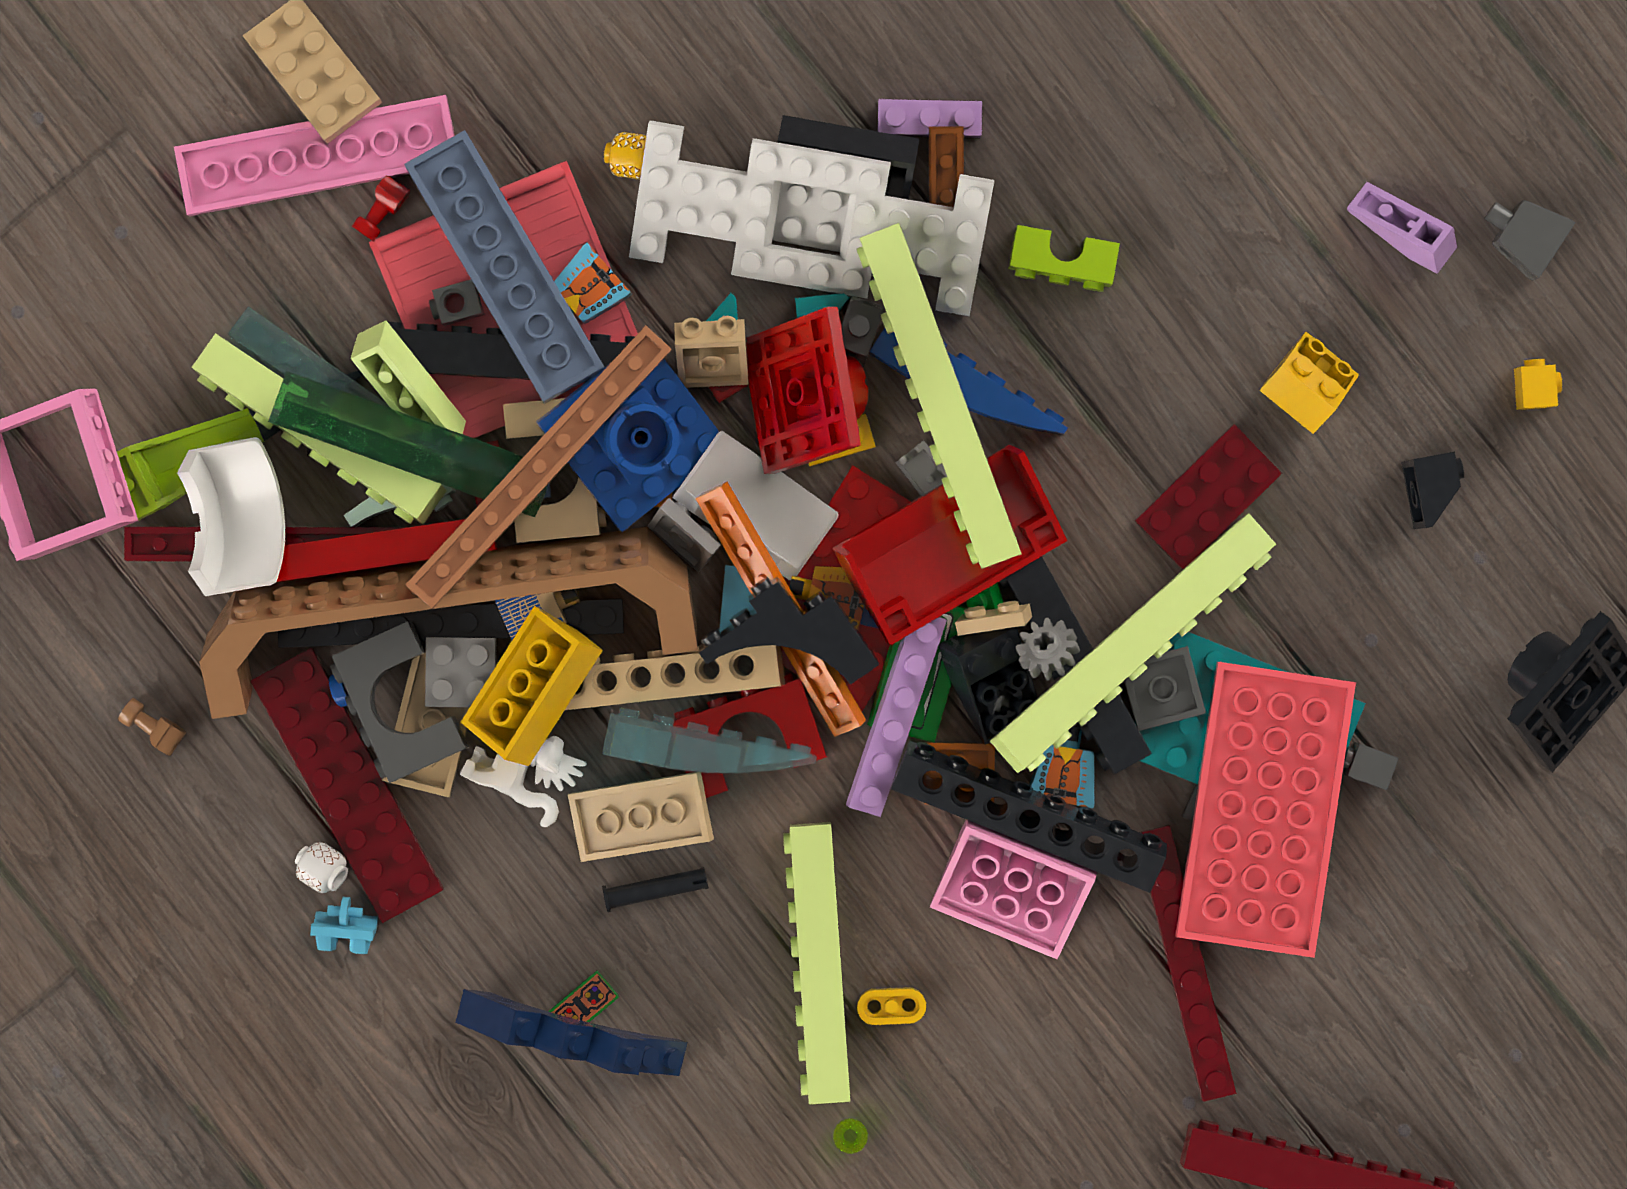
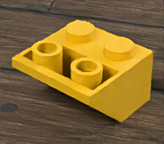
[1259,332,1359,434]

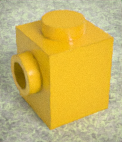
[1514,359,1562,410]

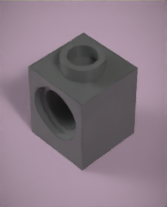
[429,280,485,326]
[1343,742,1399,790]

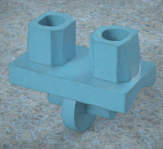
[310,896,378,954]

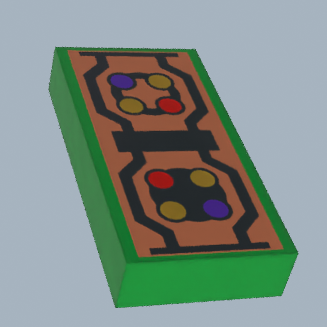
[548,970,619,1022]

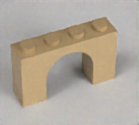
[503,398,607,543]

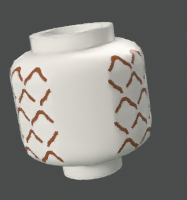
[295,842,348,893]

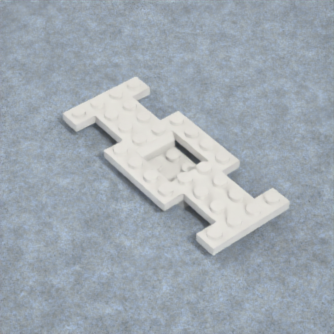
[629,121,994,316]

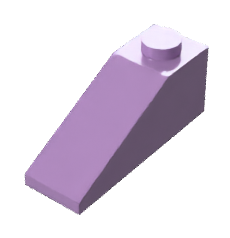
[1347,182,1457,274]

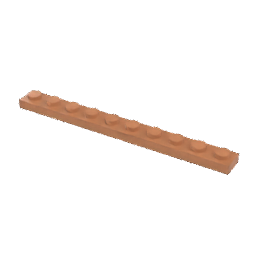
[405,326,672,609]

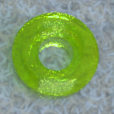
[833,1118,868,1154]

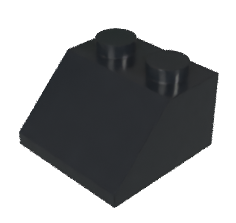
[1401,452,1464,529]

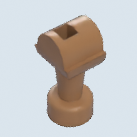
[118,698,186,756]

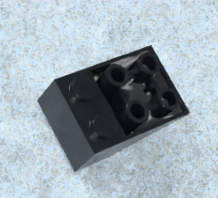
[938,627,1038,745]

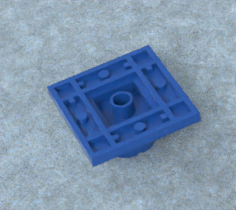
[536,359,719,532]

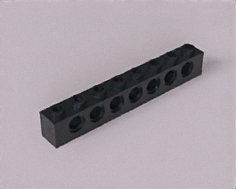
[891,740,1167,893]

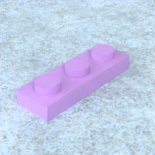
[878,99,982,138]

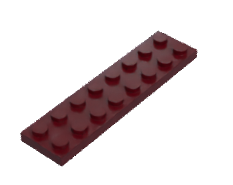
[251,648,444,923]

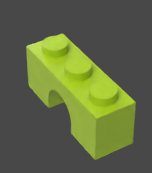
[1008,225,1120,292]

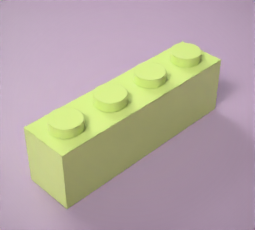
[350,321,466,459]

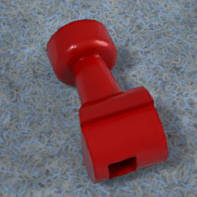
[352,175,411,242]

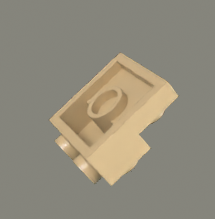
[674,316,748,388]

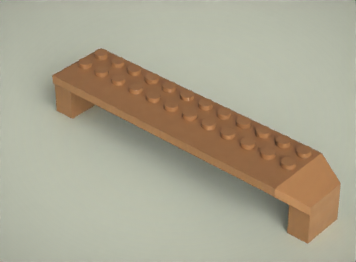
[199,527,698,719]

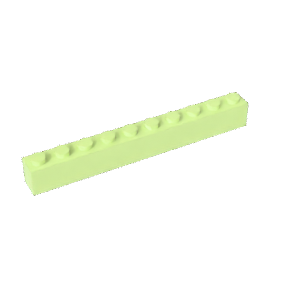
[856,223,1022,569]
[990,513,1276,773]

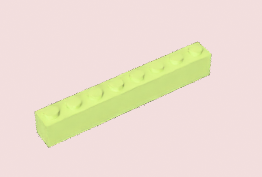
[191,333,447,525]
[783,822,850,1104]

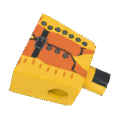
[789,566,864,631]

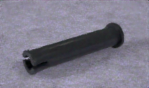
[602,867,709,913]

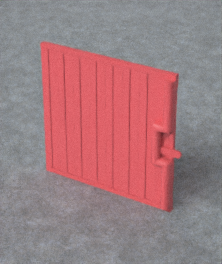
[369,161,638,444]

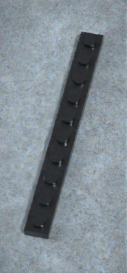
[278,599,624,648]

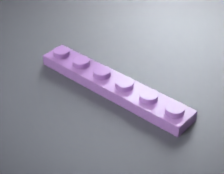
[846,617,947,817]

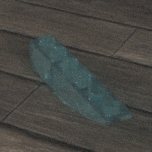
[602,707,817,773]

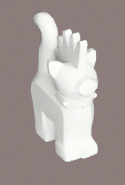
[460,736,587,827]

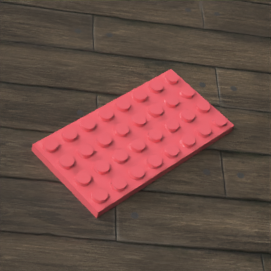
[1175,662,1356,958]

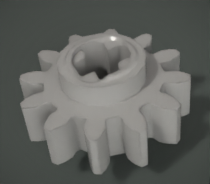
[1016,618,1080,681]

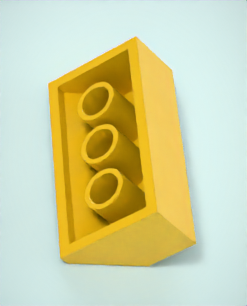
[461,606,603,766]

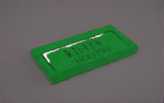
[867,606,968,743]

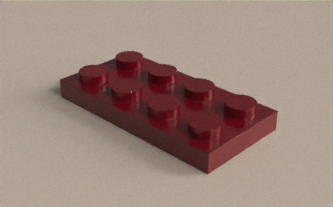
[1134,424,1283,570]

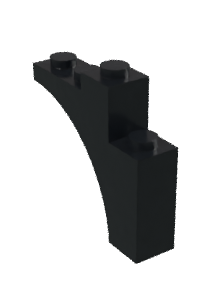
[699,577,879,685]

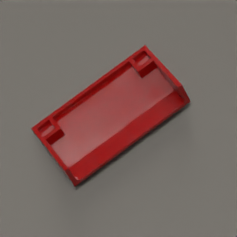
[832,445,1068,646]

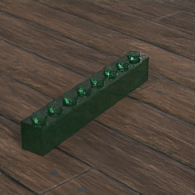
[268,371,548,517]

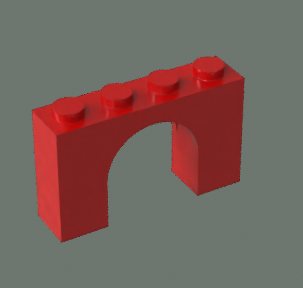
[669,673,827,798]

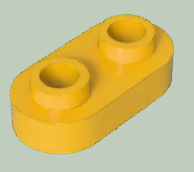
[857,987,926,1025]

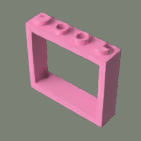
[0,389,138,561]

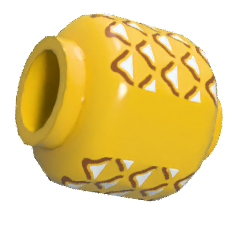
[604,132,646,180]

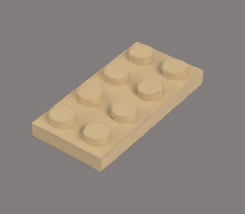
[243,0,382,144]
[382,648,470,797]
[568,771,714,862]

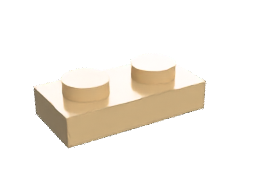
[955,601,1032,636]

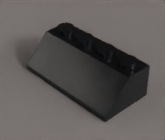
[777,115,919,200]

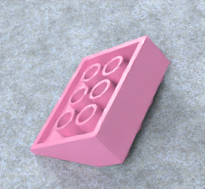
[930,820,1097,959]

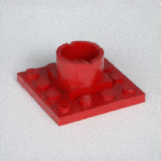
[746,307,868,474]

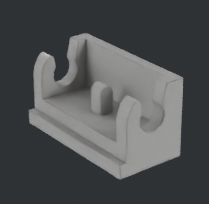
[895,440,947,496]

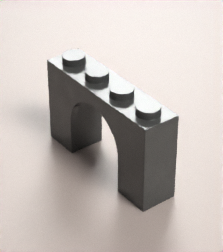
[330,621,469,783]

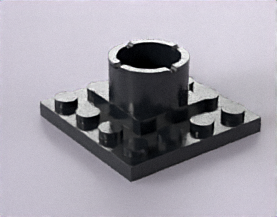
[1507,611,1627,773]

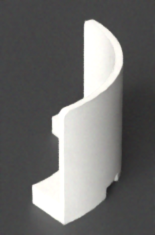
[672,431,839,581]
[177,437,285,596]

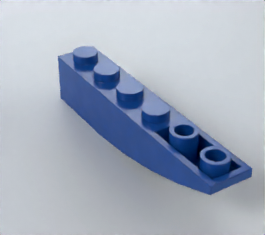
[869,328,1068,435]

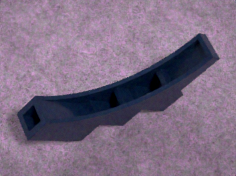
[455,989,688,1076]

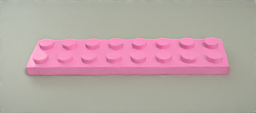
[174,95,455,216]

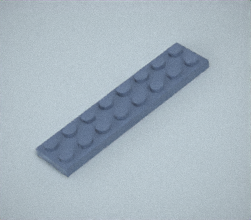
[404,130,605,404]

